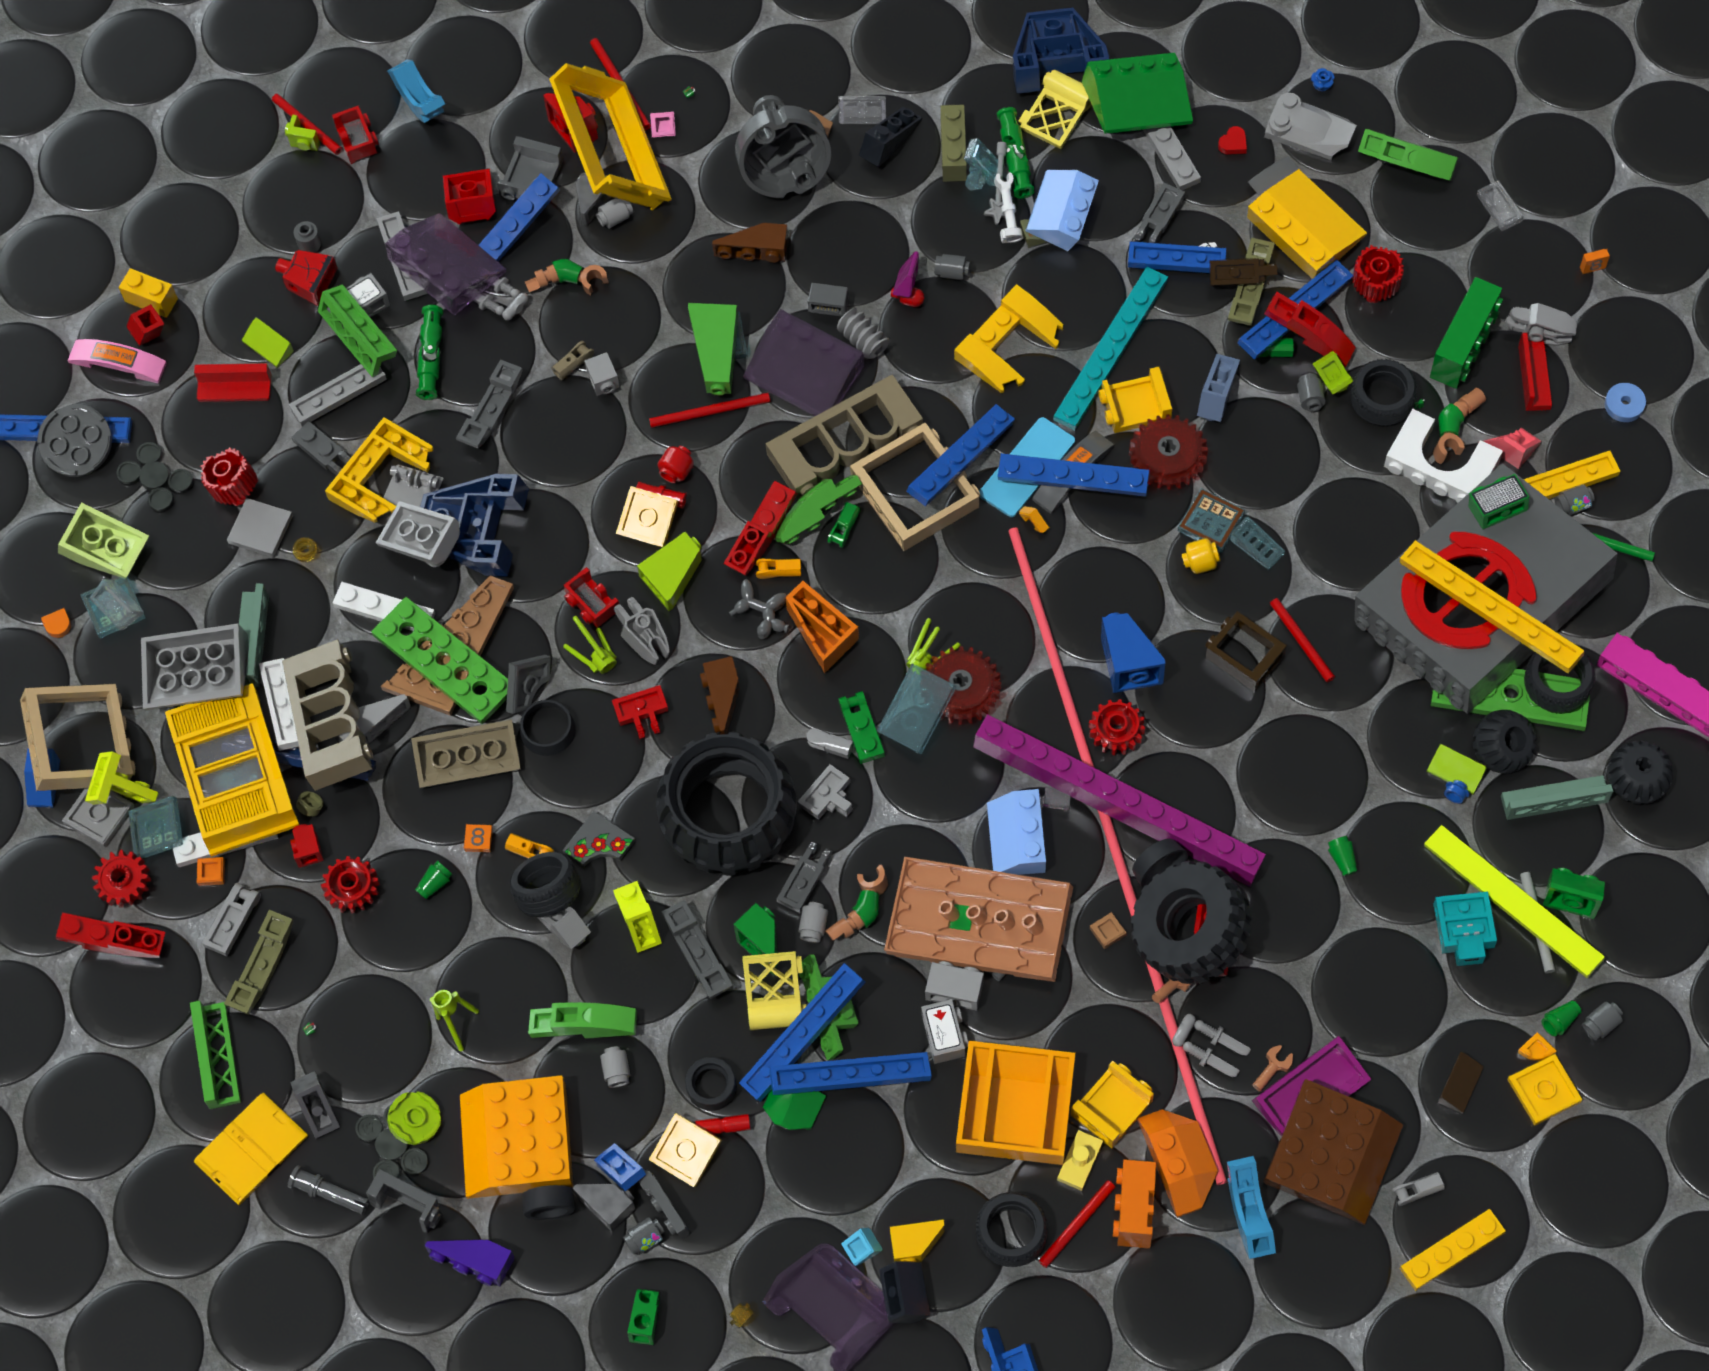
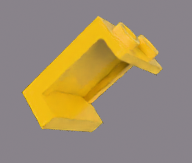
[1098,367,1172,433]
[1071,1061,1154,1149]

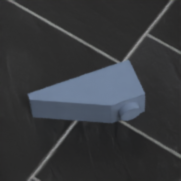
[1197,354,1240,422]

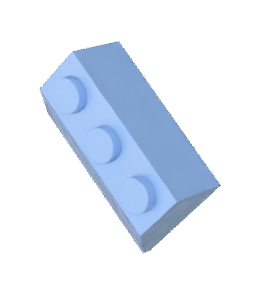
[1026,170,1099,251]
[987,789,1046,875]

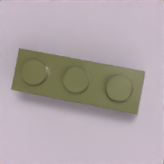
[940,105,967,182]

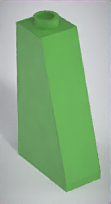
[688,303,738,395]

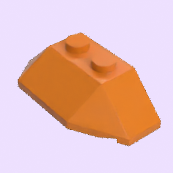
[1137,1109,1218,1218]

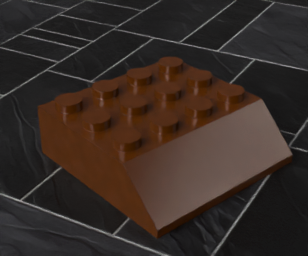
[1263,1079,1403,1225]

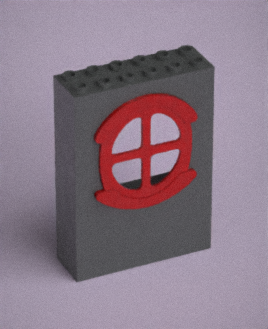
[1354,463,1618,714]

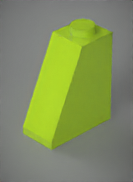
[637,532,702,611]

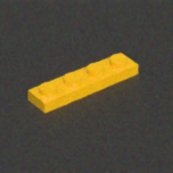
[1524,451,1620,499]
[1400,1209,1506,1291]

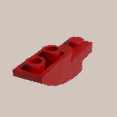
[1264,292,1356,368]
[723,481,797,576]
[56,912,166,958]

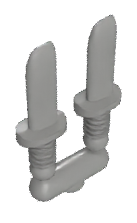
[459,270,528,320]
[1172,1014,1251,1077]

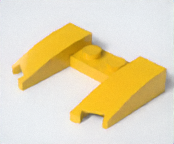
[954,284,1063,393]
[325,417,433,523]

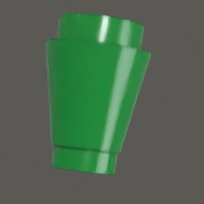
[1328,836,1358,877]
[415,861,452,900]
[1541,1000,1581,1036]

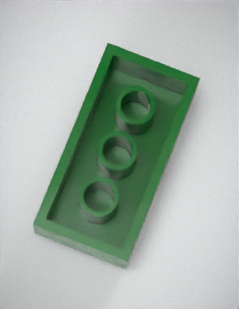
[1430,277,1504,389]

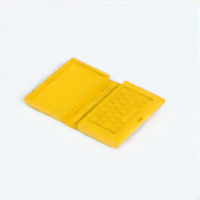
[194,1093,309,1205]

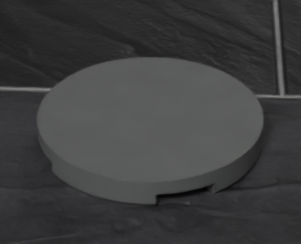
[37,404,112,477]

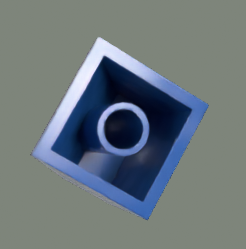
[1101,613,1166,693]

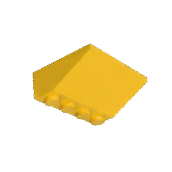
[1247,169,1367,279]

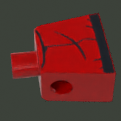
[275,250,338,306]

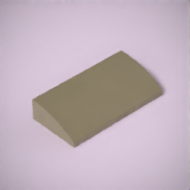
[411,720,521,788]

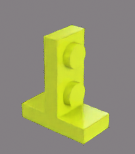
[85,751,158,805]
[613,881,662,953]

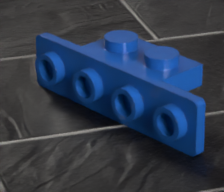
[982,1327,1038,1371]

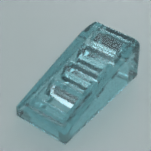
[1230,516,1285,570]

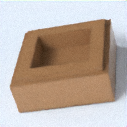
[1090,912,1126,949]

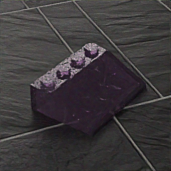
[385,213,507,315]
[743,309,864,416]

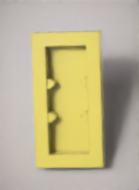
[1057,1130,1103,1191]

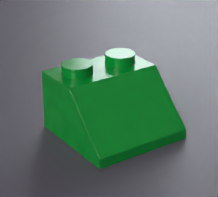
[1542,868,1605,919]
[733,903,777,976]

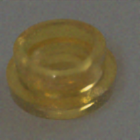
[293,538,318,562]
[729,1302,754,1328]

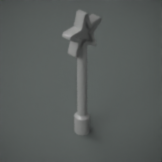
[984,142,1007,225]

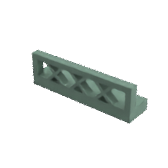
[239,583,269,687]
[1501,775,1613,820]

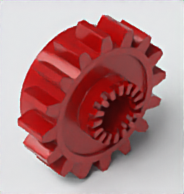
[1089,699,1145,755]
[92,850,151,908]
[321,856,380,913]

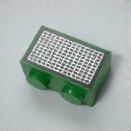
[1468,474,1529,530]

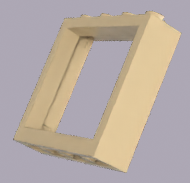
[850,423,980,551]
[20,684,135,791]

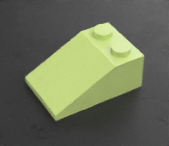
[58,502,149,579]

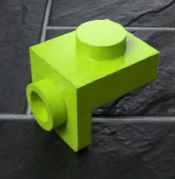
[285,115,320,151]
[1312,351,1353,394]

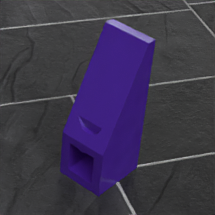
[425,1240,515,1287]

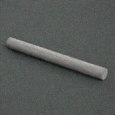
[1520,872,1555,974]

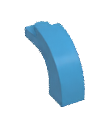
[387,60,445,123]
[1227,1156,1276,1259]

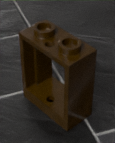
[1205,611,1287,692]

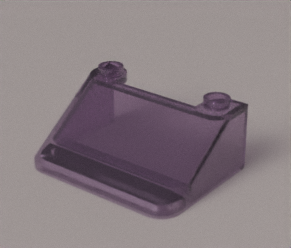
[762,1244,893,1371]

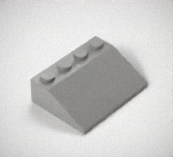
[141,624,248,710]

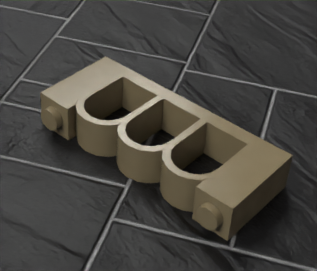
[765,375,923,499]
[282,639,373,791]

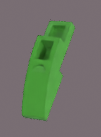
[1358,129,1458,181]
[775,475,862,544]
[528,1002,637,1038]

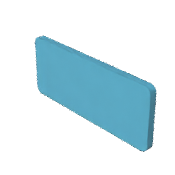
[979,417,1075,518]

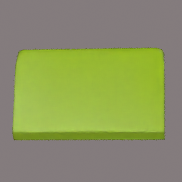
[242,317,294,368]
[1427,744,1487,795]

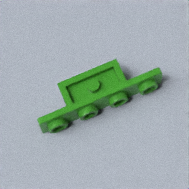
[799,954,858,1060]

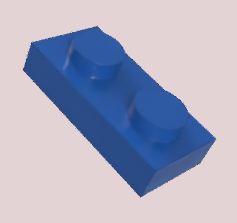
[594,1143,646,1191]

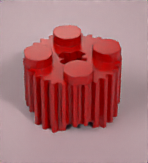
[1353,245,1404,303]
[200,447,258,506]

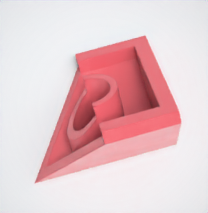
[1483,428,1542,469]

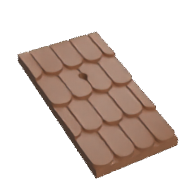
[884,857,1073,982]

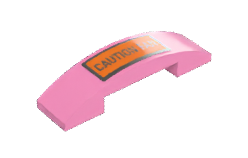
[68,339,167,384]

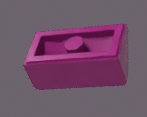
[893,251,919,297]

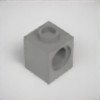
[584,352,620,396]

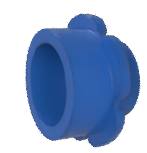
[1311,68,1335,91]
[1444,780,1469,804]

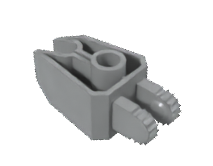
[1505,303,1577,345]
[614,597,669,665]

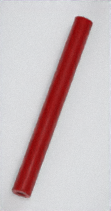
[272,94,342,155]
[1270,598,1335,683]
[1038,1180,1115,1268]

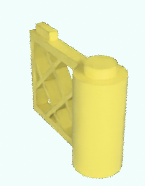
[1018,70,1092,149]
[743,951,806,1031]

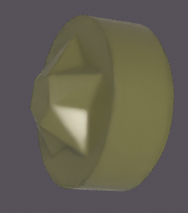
[296,791,323,816]

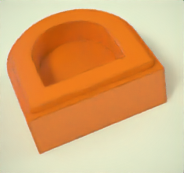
[41,608,71,638]

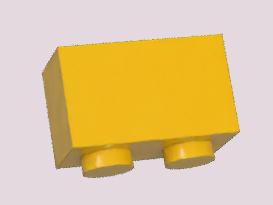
[118,268,178,318]

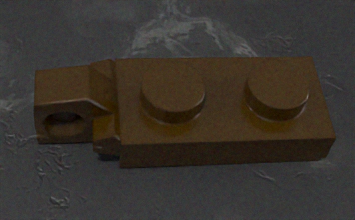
[1209,258,1277,285]

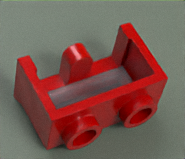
[332,106,379,164]
[564,567,619,628]

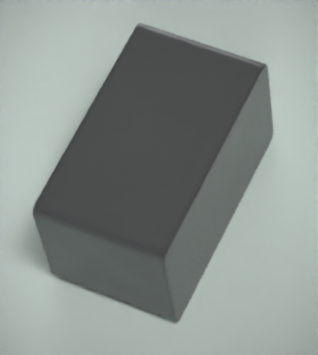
[808,283,849,317]

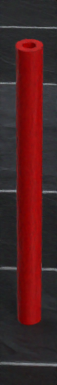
[590,38,651,131]
[649,393,770,428]

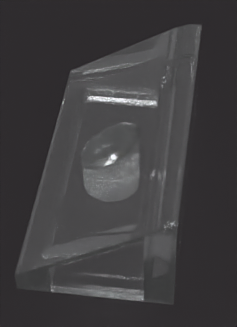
[838,96,886,124]
[89,579,144,631]

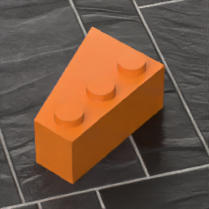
[785,581,859,673]
[1113,1160,1156,1248]

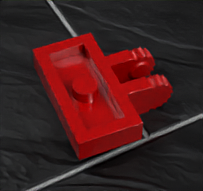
[612,685,668,739]

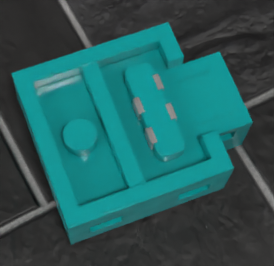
[1433,891,1497,966]

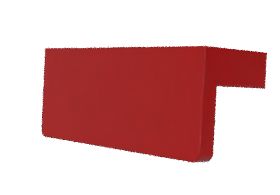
[1518,333,1552,411]
[194,363,272,402]

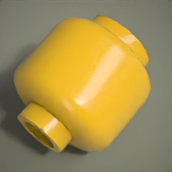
[1182,538,1220,574]

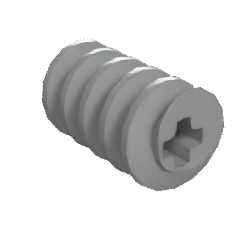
[837,308,890,359]

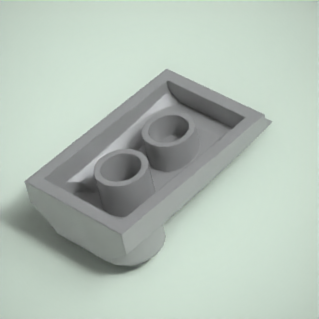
[1264,93,1357,160]
[376,501,460,567]

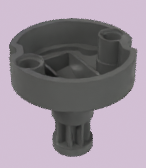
[735,95,831,198]

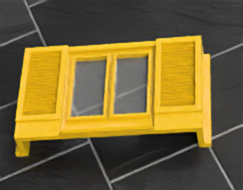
[165,683,299,857]

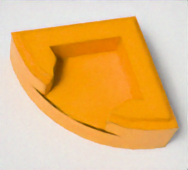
[1018,506,1049,533]
[1518,1032,1556,1060]

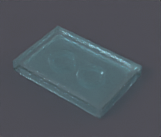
[877,663,957,754]

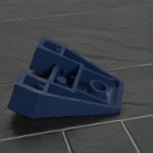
[1013,8,1109,93]
[420,474,529,576]

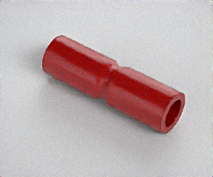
[695,1114,750,1135]

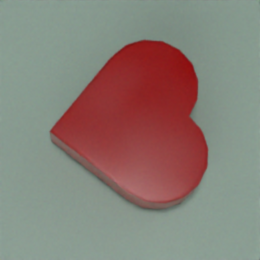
[1218,126,1247,154]

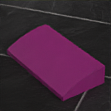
[1251,1036,1371,1136]

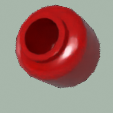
[657,446,694,483]

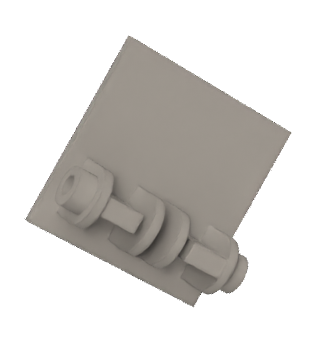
[383,464,444,507]

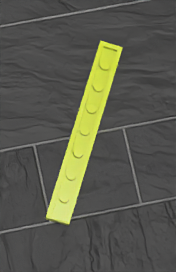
[1424,825,1605,978]

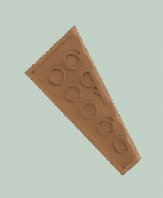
[381,576,514,716]

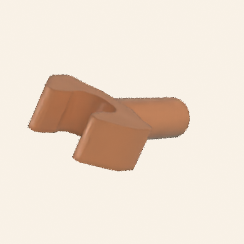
[1152,979,1192,1003]
[1252,1045,1293,1091]

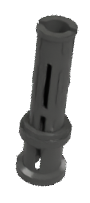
[288,1165,369,1215]

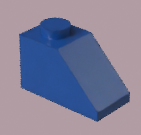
[24,748,60,808]

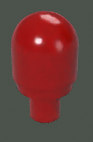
[891,287,925,307]

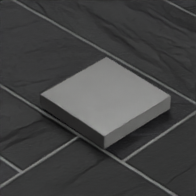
[227,498,293,558]
[62,788,135,847]

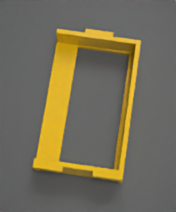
[549,63,672,210]

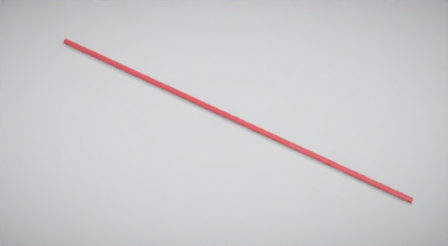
[1008,527,1227,1185]

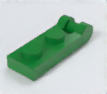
[838,691,885,764]

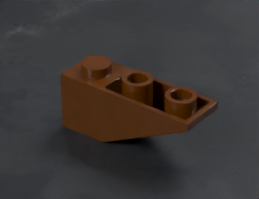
[712,223,788,262]
[700,656,740,735]

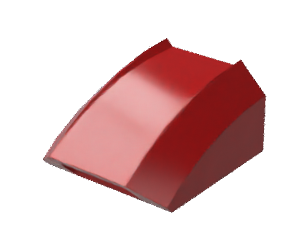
[443,168,496,225]

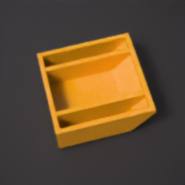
[956,1041,1075,1165]
[460,1075,573,1199]

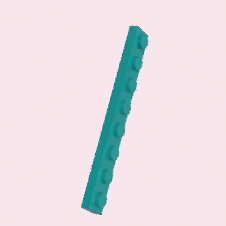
[1053,267,1168,431]

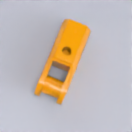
[756,558,801,579]
[505,833,554,859]

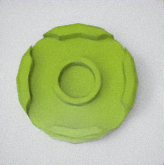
[387,1092,441,1145]

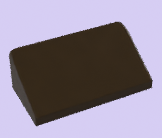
[1438,1052,1484,1114]

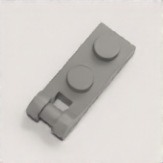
[202,883,261,956]

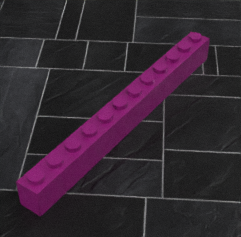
[973,714,1266,887]

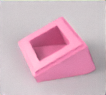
[650,112,676,137]

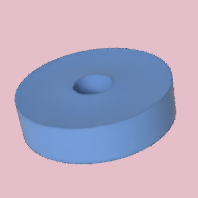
[1605,383,1646,422]

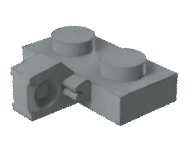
[798,764,853,820]

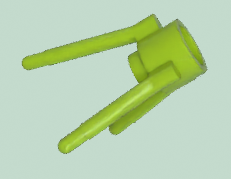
[563,616,617,674]
[906,618,960,676]
[430,990,479,1051]

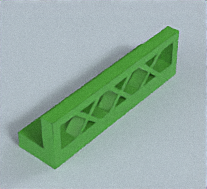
[318,284,397,377]
[190,1001,241,1109]

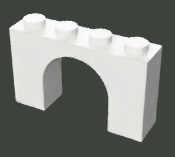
[1384,409,1503,503]

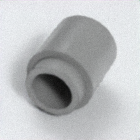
[596,198,633,229]
[798,902,828,943]
[600,1047,631,1088]

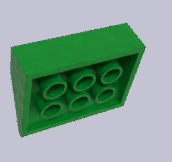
[1082,53,1193,134]

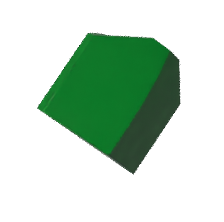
[763,1089,826,1130]

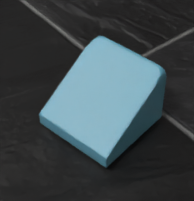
[841,1228,883,1266]

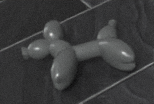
[729,579,790,639]

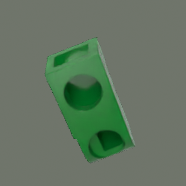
[627,1289,660,1345]

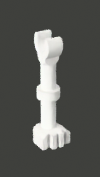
[994,173,1023,243]

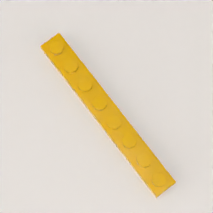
[1400,540,1584,673]

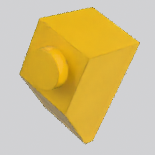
[890,1220,945,1262]

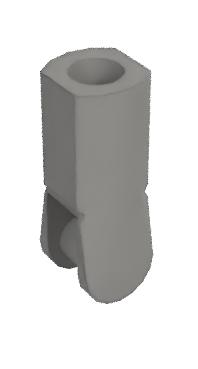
[807,729,854,759]
[1392,1172,1444,1206]

